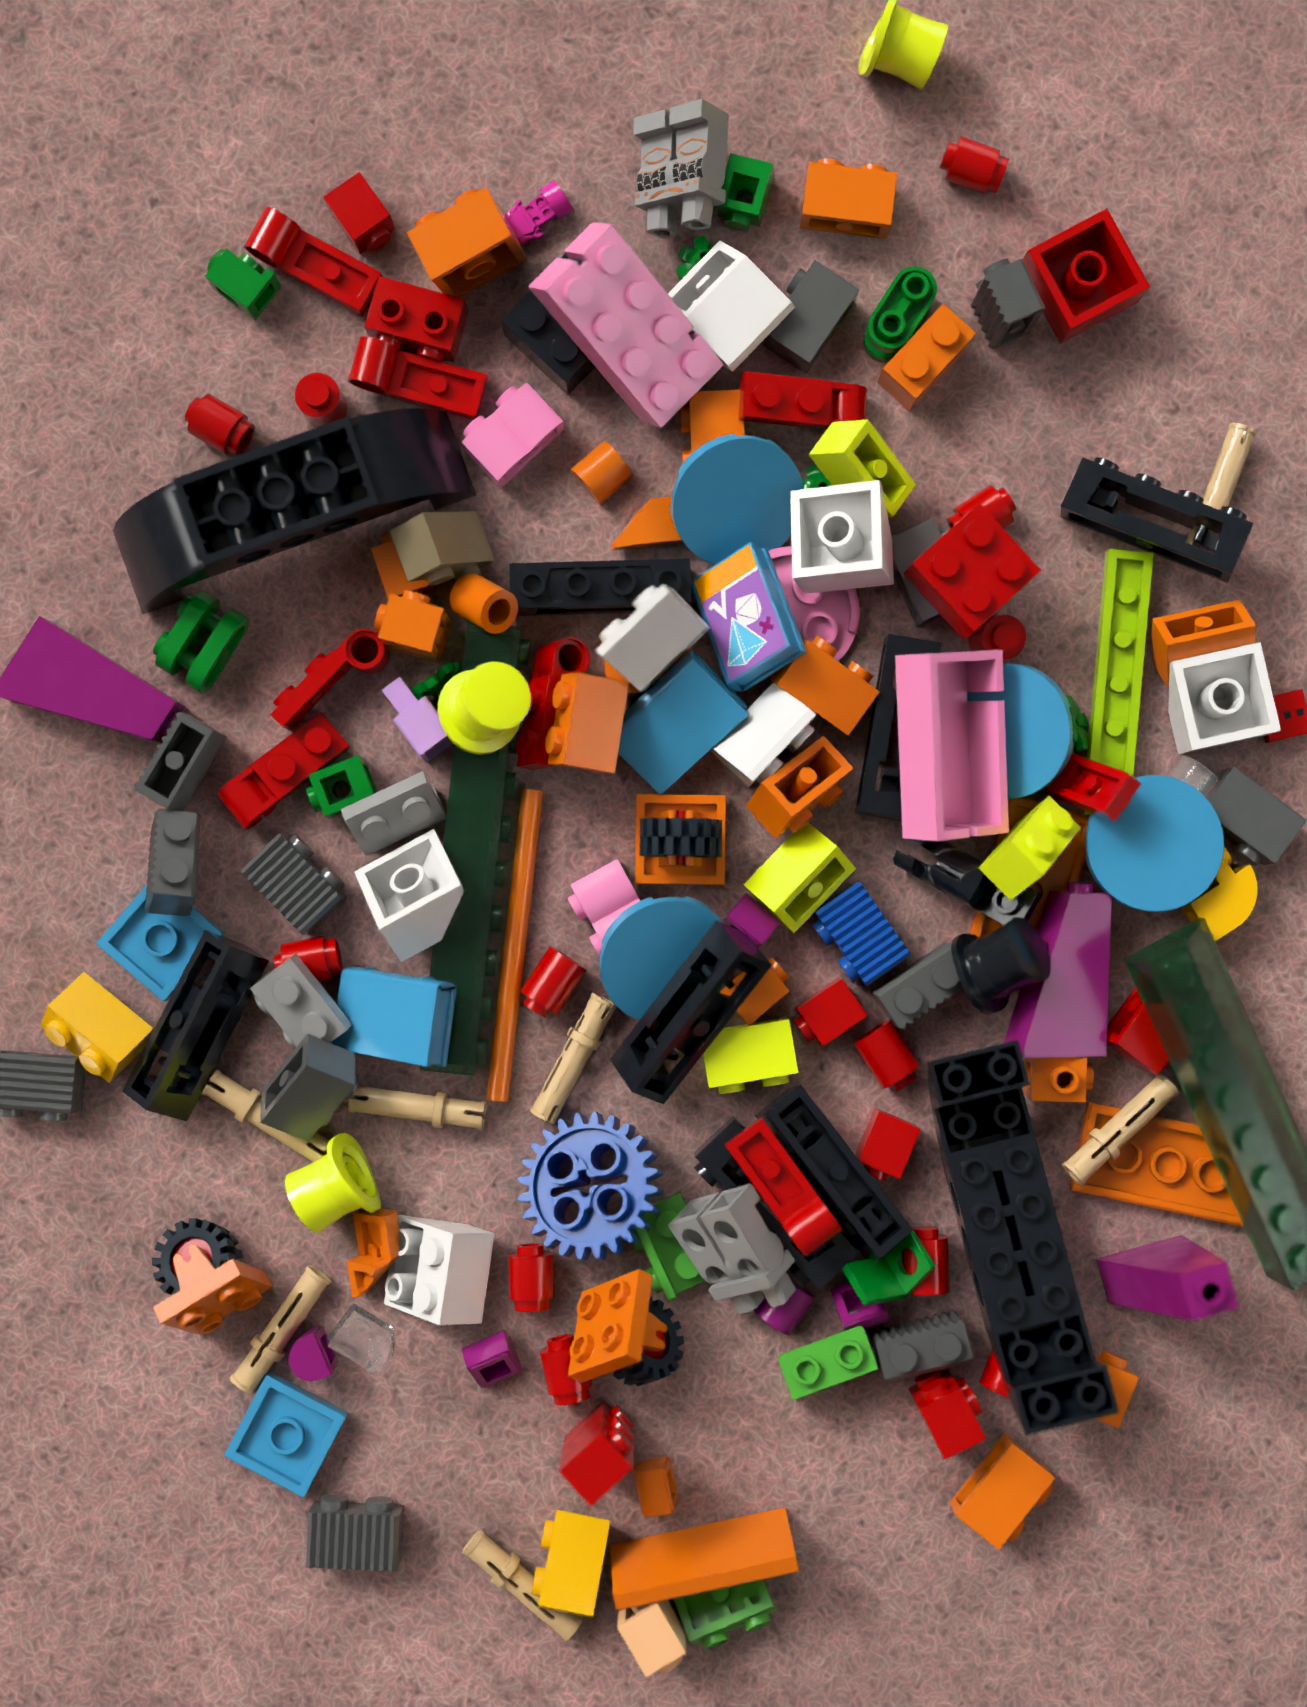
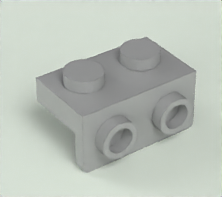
[341,771,447,856]
[250,954,352,1049]

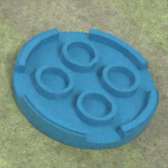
[670,434,804,564]
[967,663,1074,799]
[1085,775,1224,912]
[599,896,725,1020]

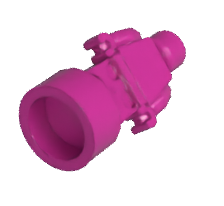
[505,180,574,245]

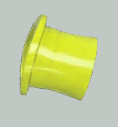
[858,0,949,90]
[438,662,531,755]
[285,1133,381,1233]

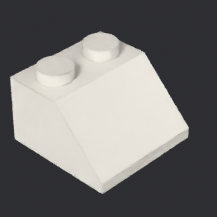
[790,480,894,594]
[1168,642,1281,755]
[355,829,464,962]

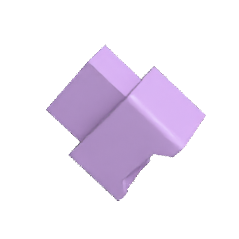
[382,677,453,763]

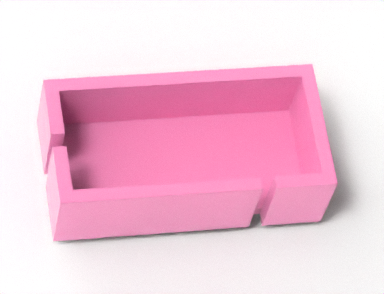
[528,222,724,428]
[895,650,1009,841]

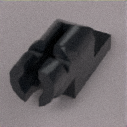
[893,839,1043,925]

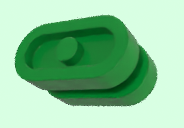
[863,266,937,363]
[153,590,250,694]

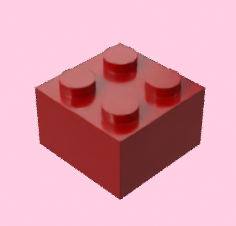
[1023,208,1150,344]
[903,502,1042,640]

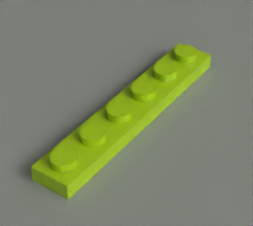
[1081,549,1154,816]

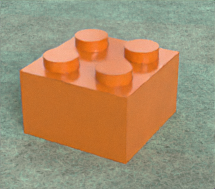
[407,187,528,297]

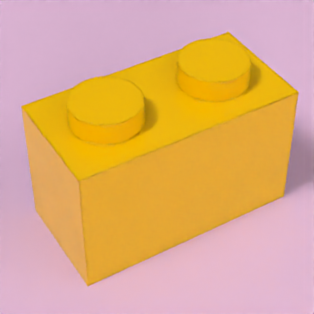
[40,972,154,1083]
[531,1510,611,1618]

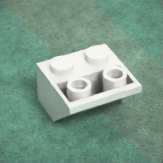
[668,241,795,372]
[596,584,710,691]
[710,683,816,788]
[384,1215,495,1325]

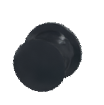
[951,917,1051,1015]

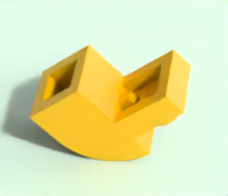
[1181,847,1258,942]

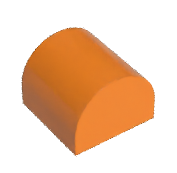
[570,440,633,505]
[632,1456,679,1516]

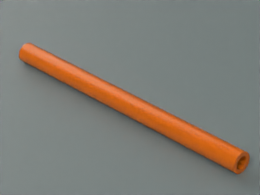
[486,789,544,1102]

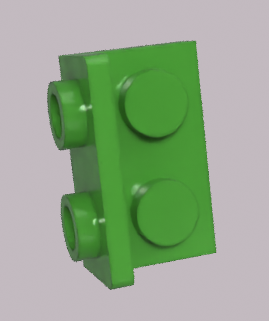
[633,1191,705,1302]
[778,1326,879,1400]
[674,1579,778,1650]

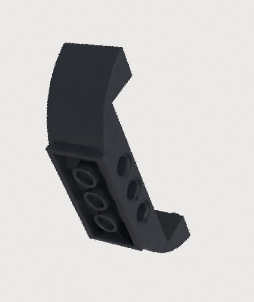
[113,408,476,614]
[927,1040,1119,1435]

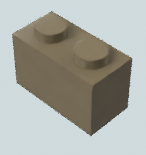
[390,511,495,586]

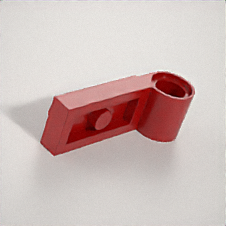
[244,207,383,316]
[348,336,488,420]
[738,371,867,431]
[270,629,390,731]
[515,637,590,770]
[216,712,349,830]
[1041,752,1141,822]
[725,1117,843,1257]

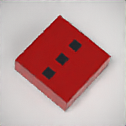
[1264,689,1307,744]

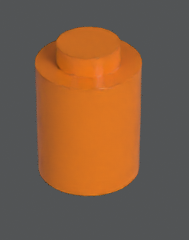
[450,573,518,634]

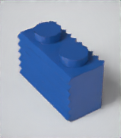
[812,881,911,986]

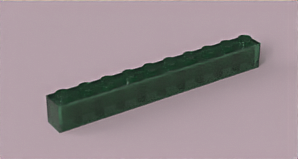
[420,621,531,1076]

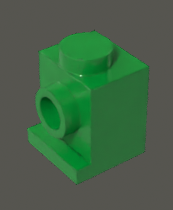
[716,153,775,231]
[205,248,282,321]
[306,755,377,818]

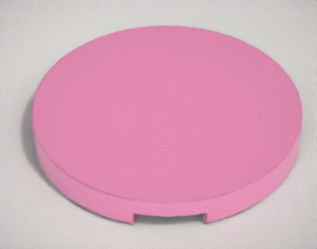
[769,546,860,676]

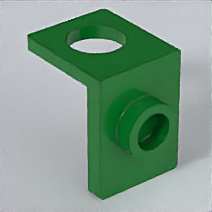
[842,1230,936,1306]

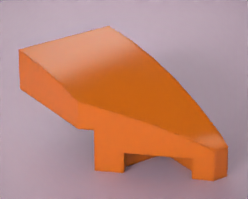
[611,497,684,550]
[346,1208,400,1298]

